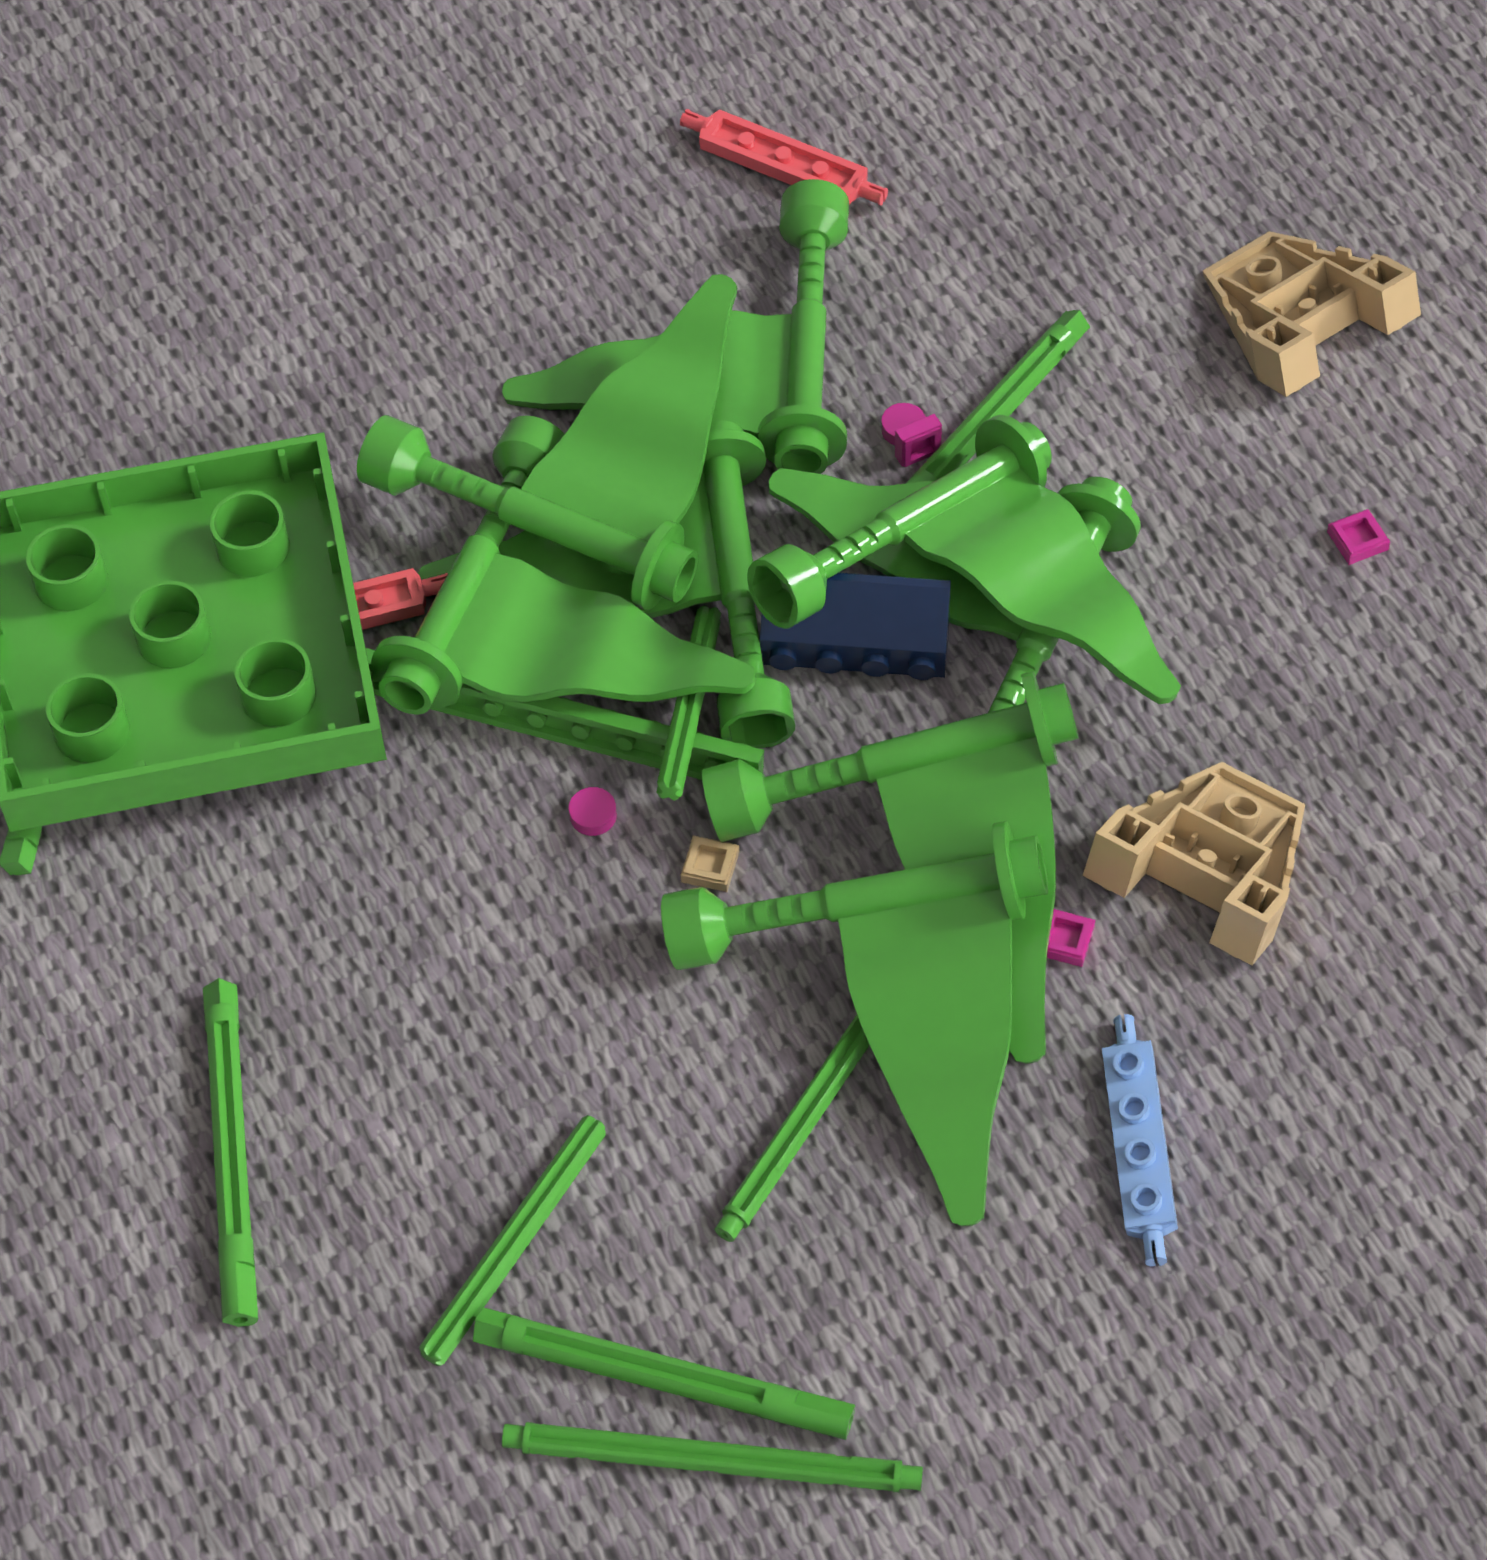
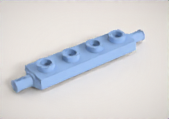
[1102,1014,1178,1267]

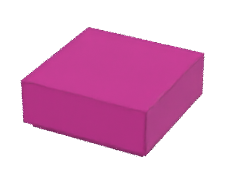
[895,413,942,467]
[1327,509,1390,565]
[1047,909,1096,967]

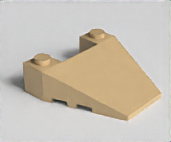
[1203,231,1421,397]
[1083,762,1305,965]

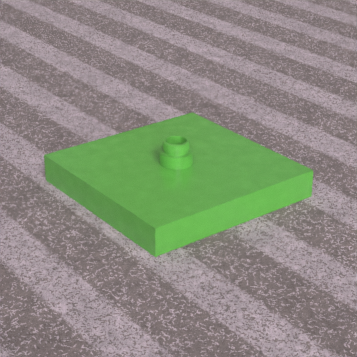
[0,432,387,832]

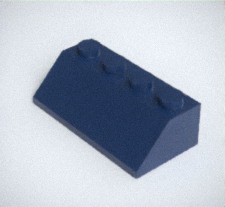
[760,573,951,680]

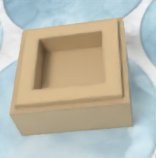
[681,835,739,892]

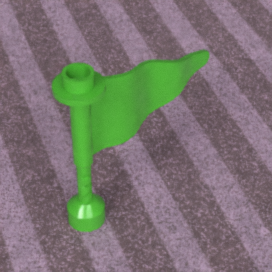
[502,179,849,474]
[357,274,738,611]
[747,415,1181,704]
[371,416,756,715]
[418,420,795,748]
[769,468,1141,713]
[702,671,1079,1064]
[661,821,1048,1227]

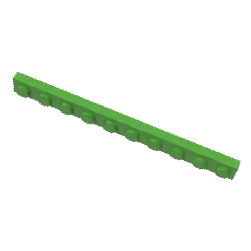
[366,648,764,780]

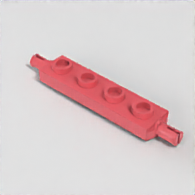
[680,109,888,206]
[353,568,448,630]

